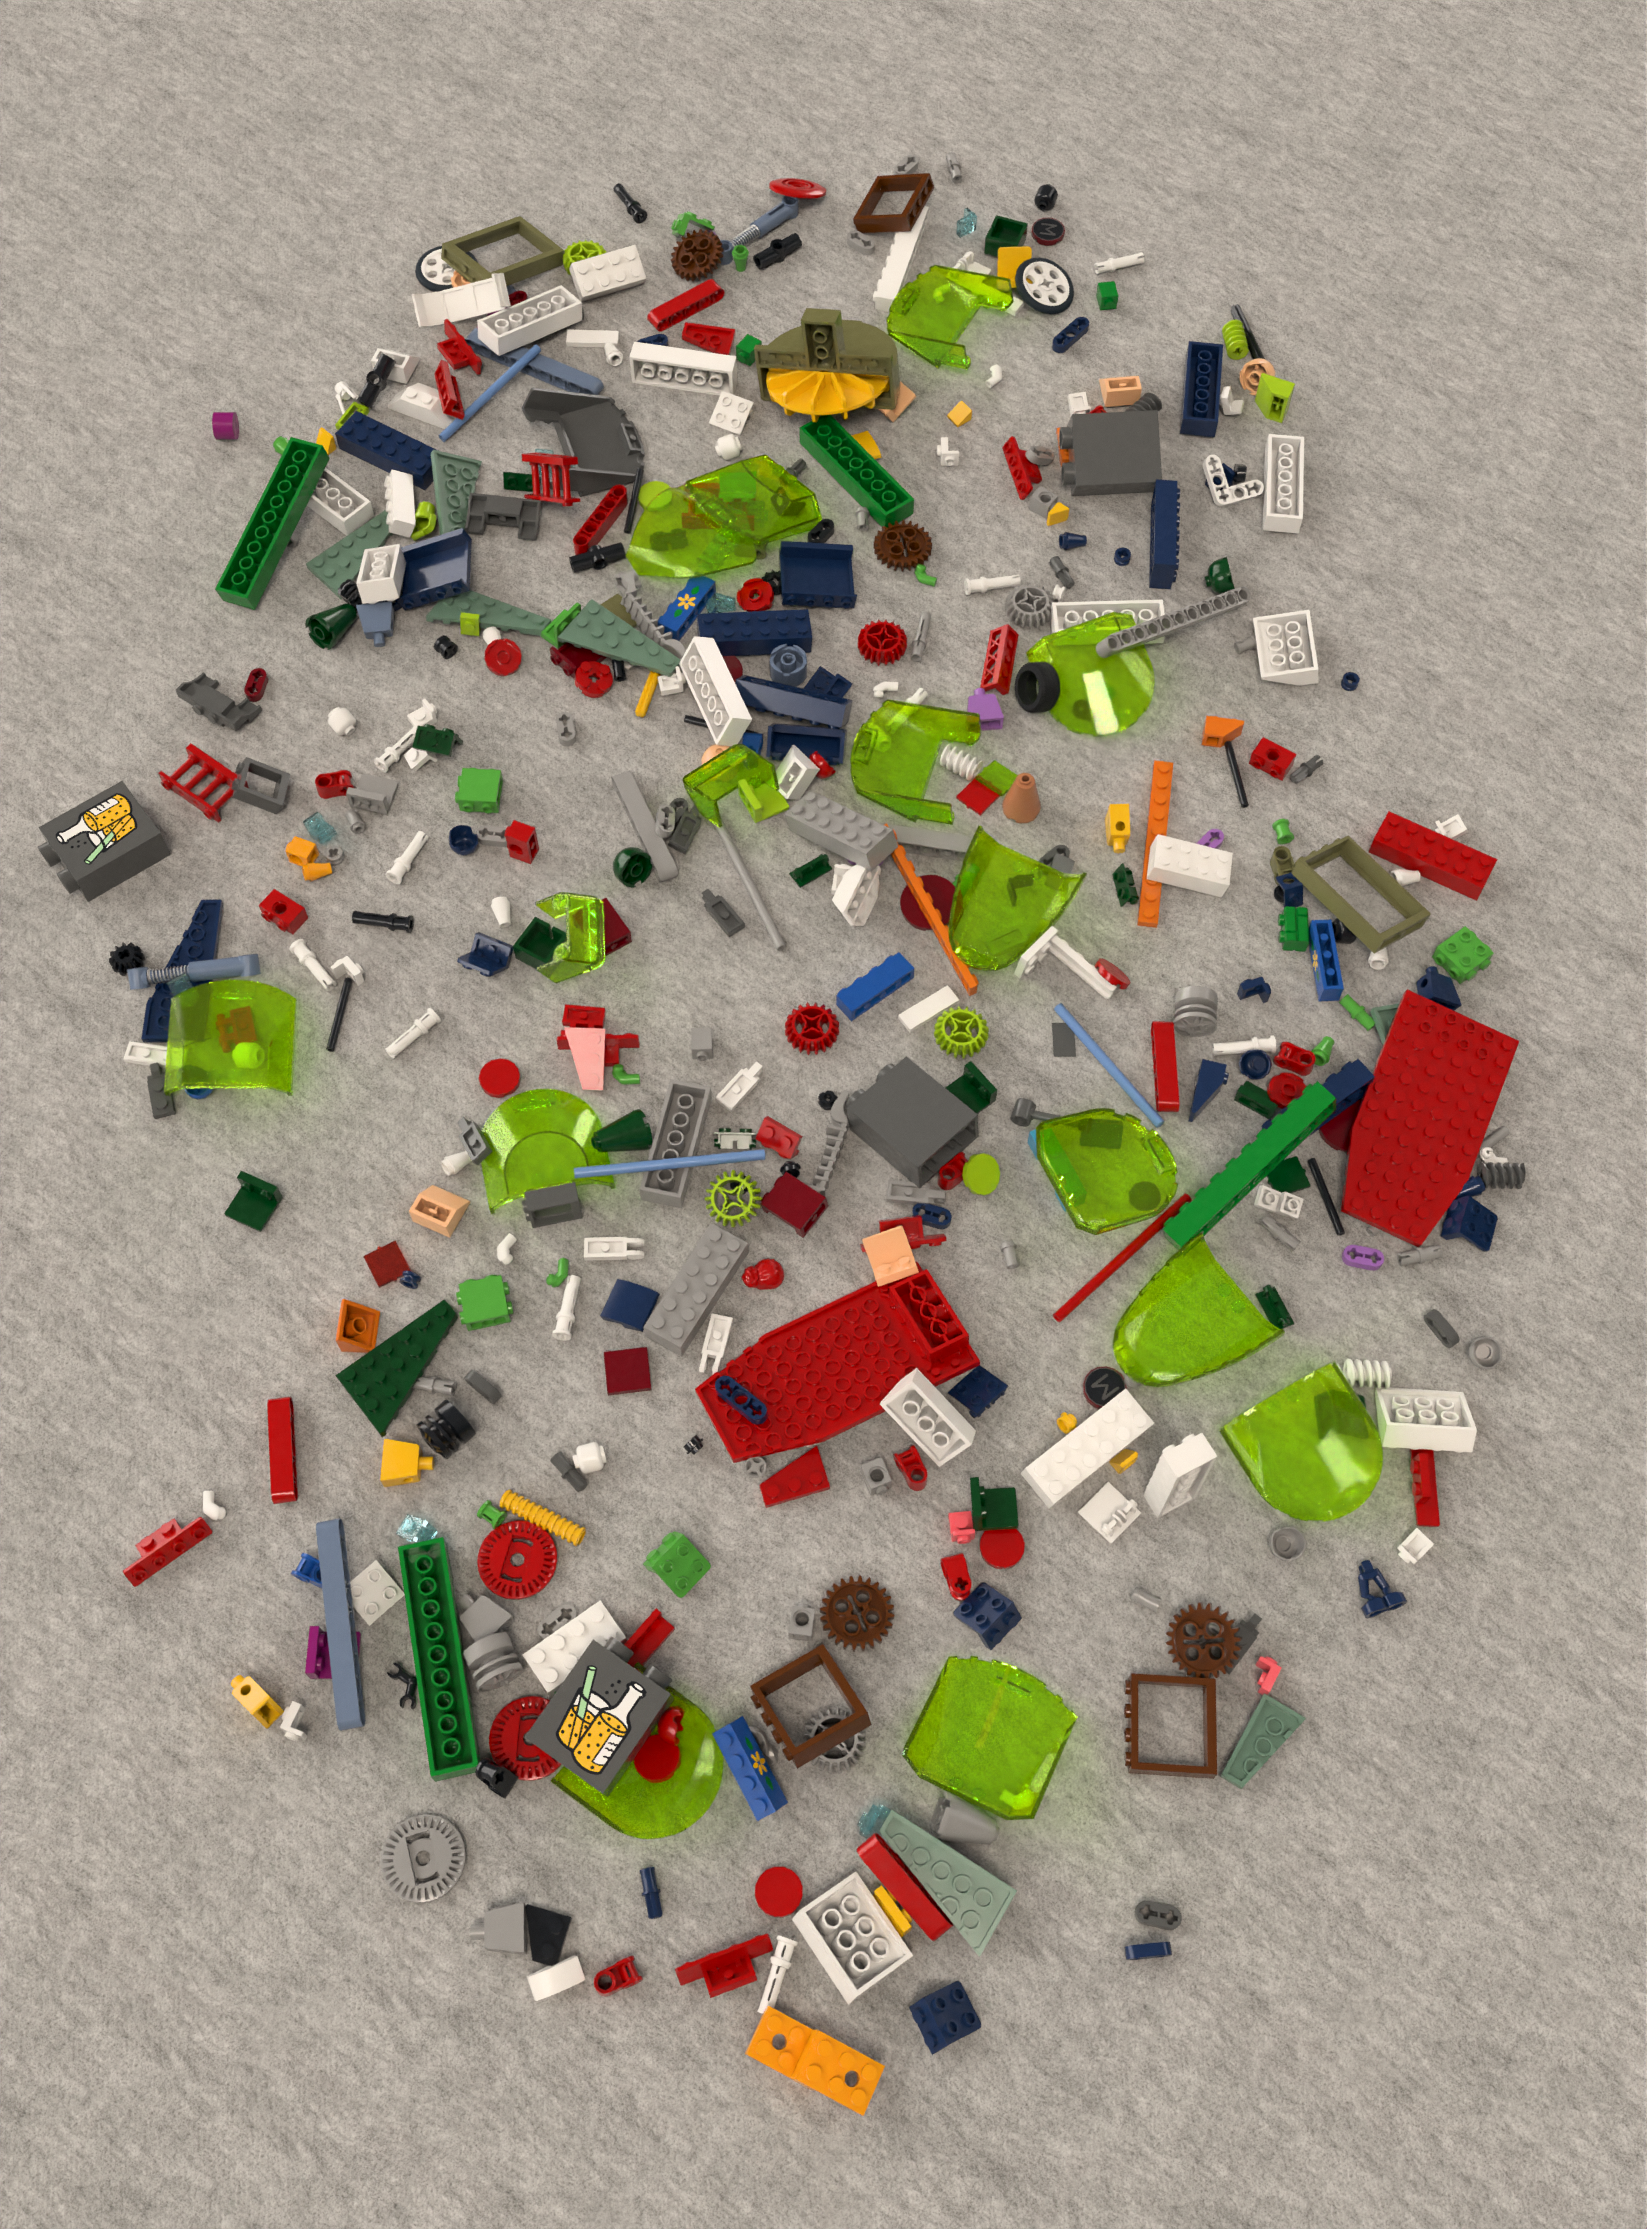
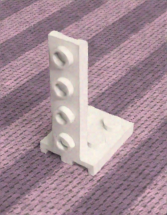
[1014,926,1117,999]

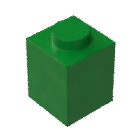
[1096,281,1118,310]
[736,334,762,366]

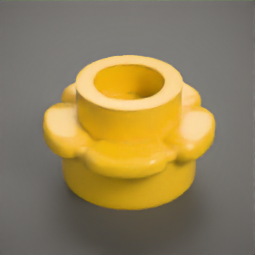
[1057,1412,1077,1434]

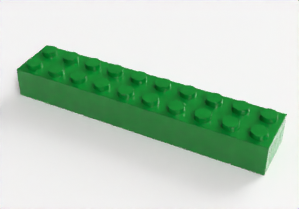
[215,437,330,610]
[1163,1081,1336,1256]
[398,1537,480,1782]

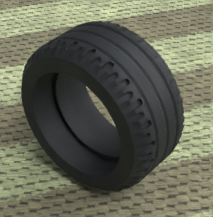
[1015,662,1060,713]

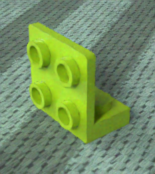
[738,779,789,823]

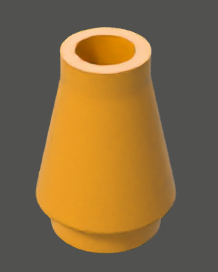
[302,863,332,882]

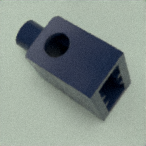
[1417,966,1462,1011]

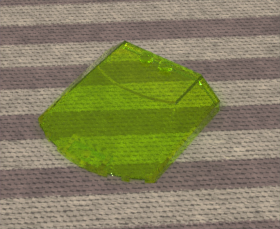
[685,454,822,545]
[164,980,297,1096]
[902,1656,1077,1820]

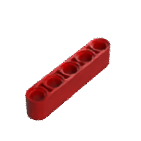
[647,279,725,332]
[573,485,628,555]
[1151,1021,1179,1112]
[267,1396,298,1504]
[856,1833,954,1941]

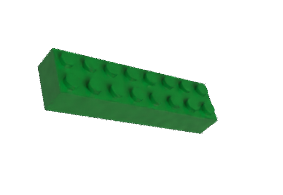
[799,415,914,528]

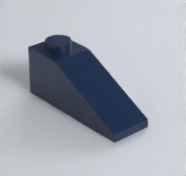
[1188,1059,1229,1122]

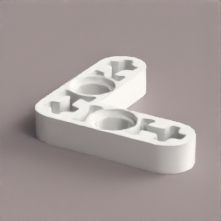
[1203,455,1264,507]

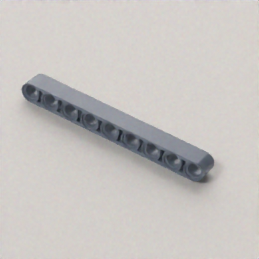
[465,328,604,395]
[316,1518,366,1731]

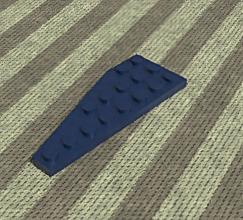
[141,899,223,1043]

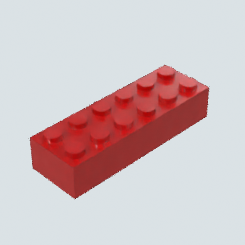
[1369,811,1498,901]

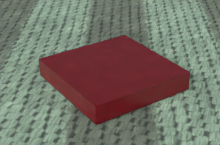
[604,1347,652,1396]

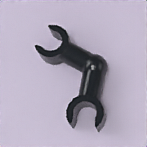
[387,1663,417,1710]

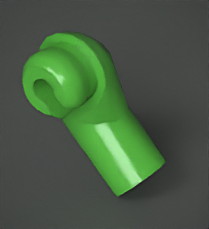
[915,564,937,587]
[612,1064,640,1085]
[546,1258,569,1287]

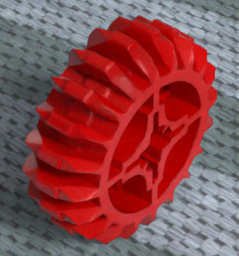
[858,619,907,666]
[785,1002,839,1055]

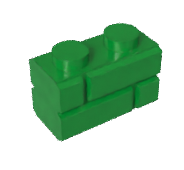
[1278,906,1309,952]

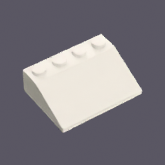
[1253,610,1319,686]
[1375,1387,1477,1453]
[792,1872,913,2005]

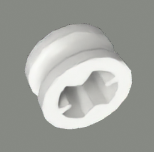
[1052,584,1066,602]

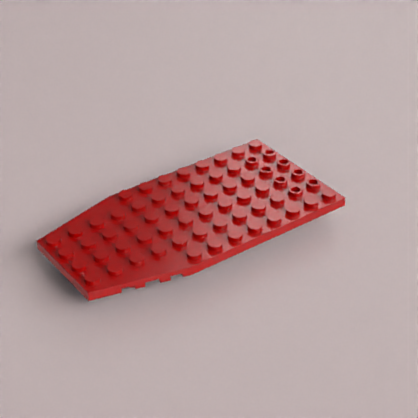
[1341,989,1519,1247]
[695,1262,980,1463]

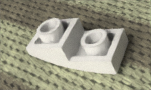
[1254,1185,1304,1219]
[527,1955,585,2001]

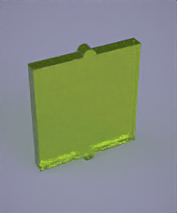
[976,760,1018,796]

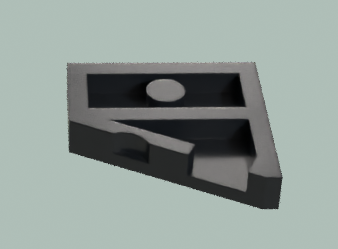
[526,1904,572,1966]

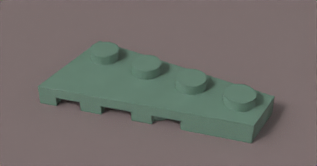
[1220,1693,1306,1789]

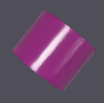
[212,412,239,440]

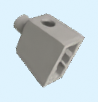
[458,1594,515,1642]
[470,1902,527,1955]

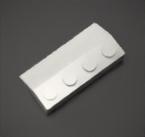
[880,1368,976,1467]

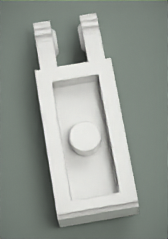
[584,1237,644,1261]
[699,1313,733,1375]

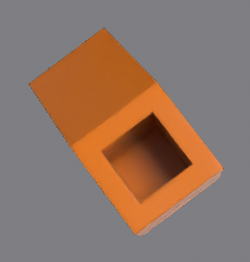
[1202,716,1244,748]

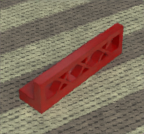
[434,360,465,420]
[980,624,1019,695]
[624,1608,675,1671]

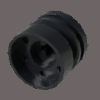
[416,1400,476,1460]

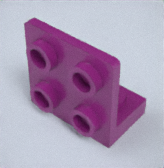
[305,1626,361,1679]

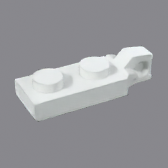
[715,1062,763,1113]

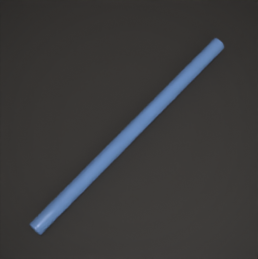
[574,1149,765,1178]

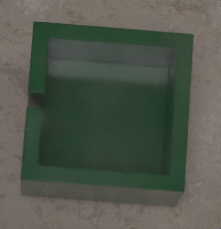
[984,215,1028,257]
[513,917,571,976]

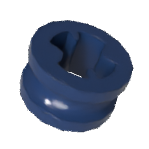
[1114,547,1131,566]
[1341,672,1360,691]
[399,1271,421,1289]

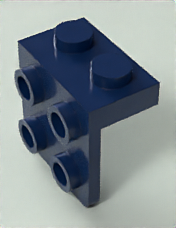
[457,932,513,977]
[1441,1196,1498,1252]
[953,1583,1022,1650]
[909,1981,981,2055]

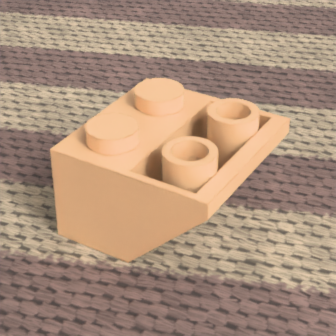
[1099,376,1142,407]
[409,1185,470,1238]

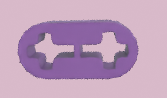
[1196,829,1224,849]
[1342,1245,1384,1271]

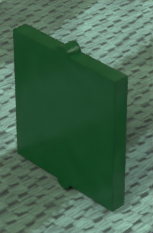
[1267,1156,1311,1193]

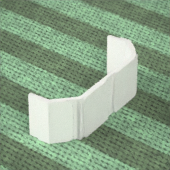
[412,273,511,327]

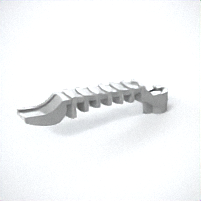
[614,569,686,673]
[809,1090,849,1196]

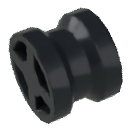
[434,635,458,659]

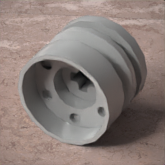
[1174,986,1218,1037]
[463,1632,524,1692]

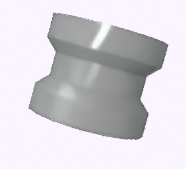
[742,1457,766,1478]

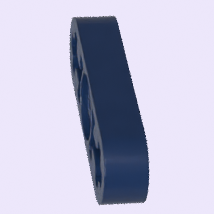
[1052,317,1089,353]
[715,1376,768,1425]

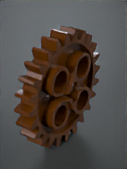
[670,229,724,282]
[874,520,932,572]
[820,1575,894,1652]
[1166,1602,1242,1678]

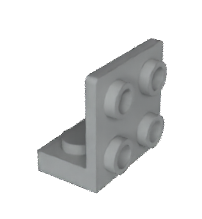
[346,774,399,814]

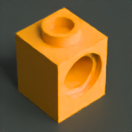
[285,836,319,866]

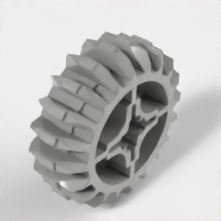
[1005,583,1054,629]
[803,1708,866,1774]

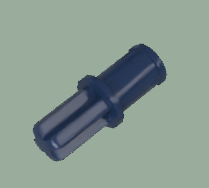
[639,1867,663,1919]

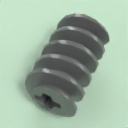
[1125,392,1162,412]
[1477,1162,1526,1189]

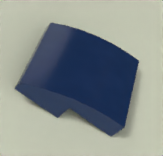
[803,666,852,698]
[600,1279,660,1332]

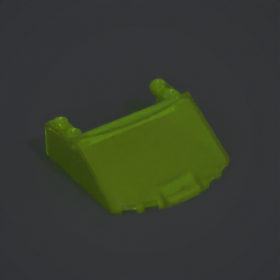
[886,265,1014,370]
[850,699,981,825]

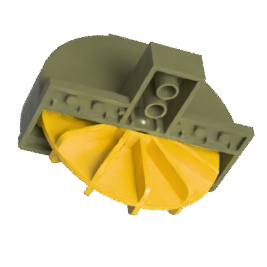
[754,308,900,422]

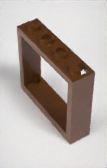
[853,173,935,233]
[750,1644,872,1769]
[1124,1673,1217,1779]

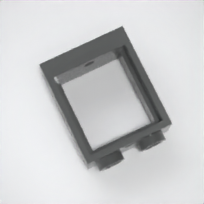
[231,757,290,814]
[522,1182,583,1228]

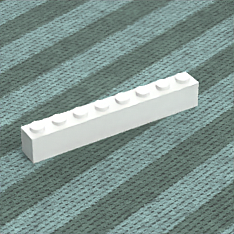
[873,206,929,313]

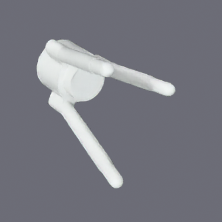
[335,381,371,414]

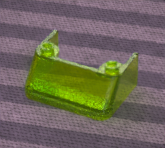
[683,744,780,828]
[535,892,605,984]

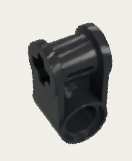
[475,1758,519,1799]

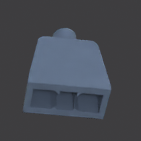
[356,601,394,647]

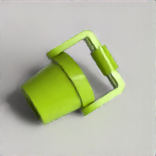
[410,502,436,541]

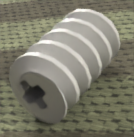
[940,743,984,781]
[1343,1358,1392,1389]

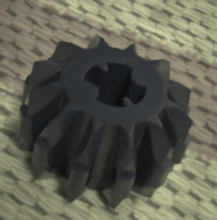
[338,579,367,611]
[109,942,145,976]

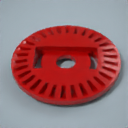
[769,178,826,198]
[477,1521,557,1600]
[489,1696,562,1781]

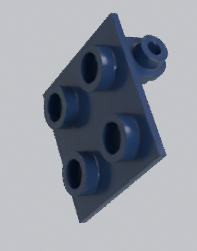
[948,1365,1008,1418]

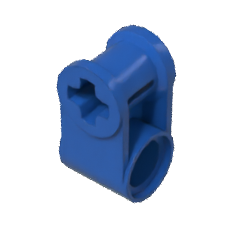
[742,732,763,769]
[291,1553,322,1588]

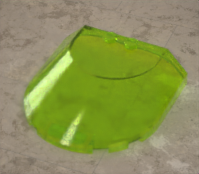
[1026,612,1155,737]
[481,1089,615,1214]
[1036,1108,1178,1235]
[1219,1360,1383,1522]
[550,1662,724,1839]

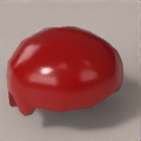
[809,751,836,779]
[657,1706,685,1747]

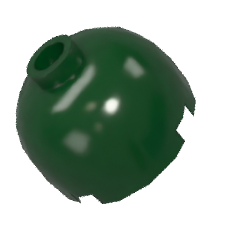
[1205,557,1235,594]
[613,847,652,888]

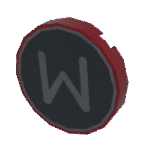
[1031,218,1065,246]
[1083,1366,1127,1409]

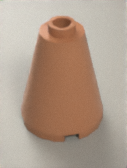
[1002,773,1041,823]

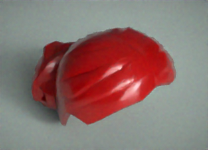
[741,1258,784,1290]

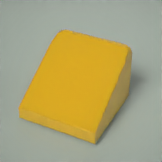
[947,401,972,427]
[316,427,336,455]
[1047,502,1069,526]
[1109,1449,1138,1474]

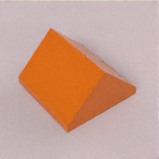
[336,1299,380,1353]

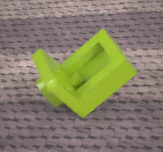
[460,612,481,636]

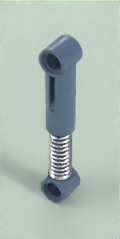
[719,196,799,265]
[127,954,261,990]

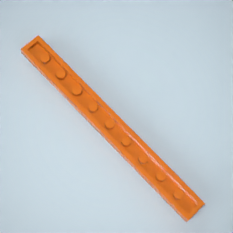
[1137,760,1173,928]
[884,823,979,996]

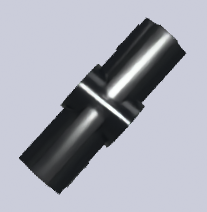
[753,233,802,269]
[357,353,396,408]
[569,542,626,573]

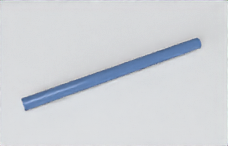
[438,344,541,442]
[1054,1003,1165,1128]

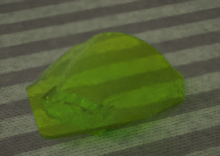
[625,484,757,579]

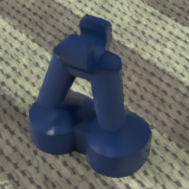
[1358,1560,1407,1619]

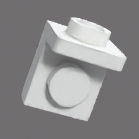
[407,699,437,726]

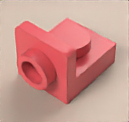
[948,1511,975,1544]
[1255,1656,1282,1695]

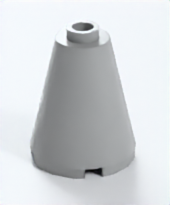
[930,1791,1000,1845]

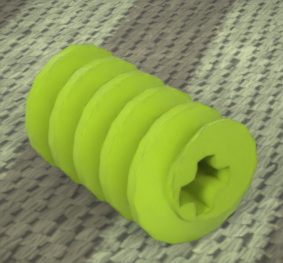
[1222,320,1249,360]

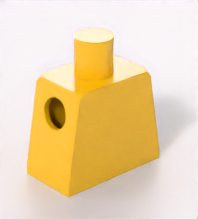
[1105,804,1130,853]
[380,1439,434,1487]
[231,1675,284,1729]

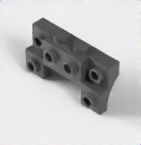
[465,493,542,540]
[176,672,262,731]

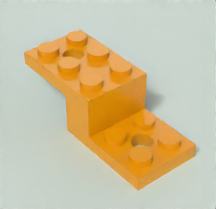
[745,2006,885,2116]

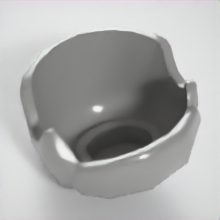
[1468,1336,1502,1370]
[1269,1526,1307,1561]

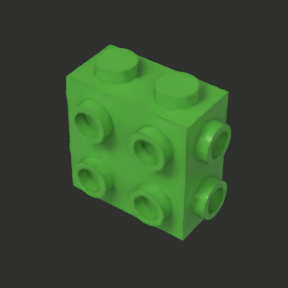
[455,768,503,814]
[1432,926,1494,984]
[456,1275,514,1331]

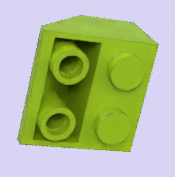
[1255,373,1295,423]

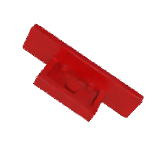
[437,319,482,375]
[1002,436,1042,500]
[556,1033,640,1067]
[860,1215,947,1254]
[1410,1449,1440,1527]
[123,1516,212,1587]
[675,1934,773,1998]

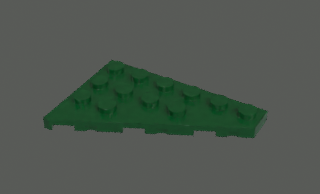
[336,1299,458,1438]

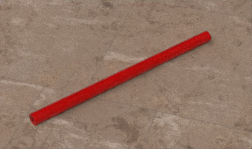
[1053,1193,1192,1323]

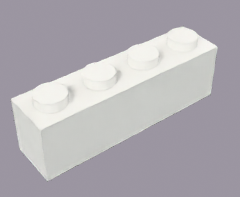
[384,470,416,538]

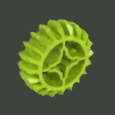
[562,239,607,275]
[934,1006,989,1059]
[705,1170,762,1228]

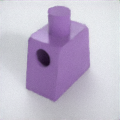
[967,688,1004,732]

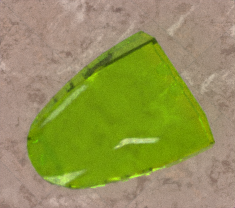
[948,825,1087,971]
[1113,1232,1285,1387]

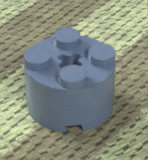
[770,644,807,687]

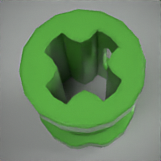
[1272,819,1294,845]
[477,1500,507,1529]

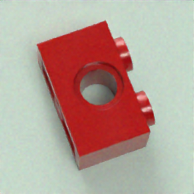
[1249,737,1297,781]
[504,820,539,864]
[259,889,308,935]

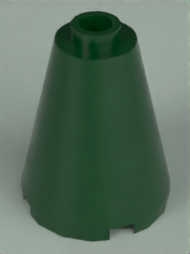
[305,603,357,650]
[591,1109,652,1152]

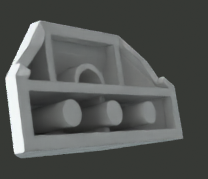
[387,383,456,429]
[832,864,881,926]

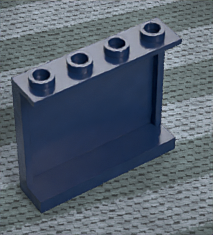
[396,528,472,611]
[779,541,857,609]

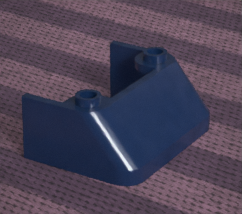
[766,723,847,765]

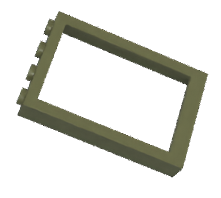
[441,216,564,286]
[1291,835,1431,954]

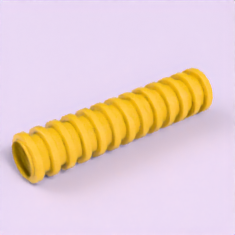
[499,1489,586,1546]

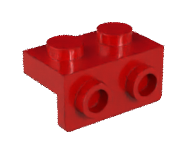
[755,1116,803,1159]

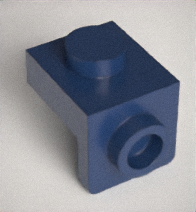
[1237,977,1271,1003]

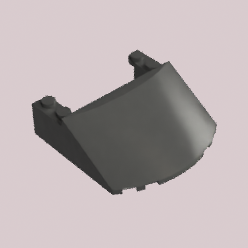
[522,387,645,497]

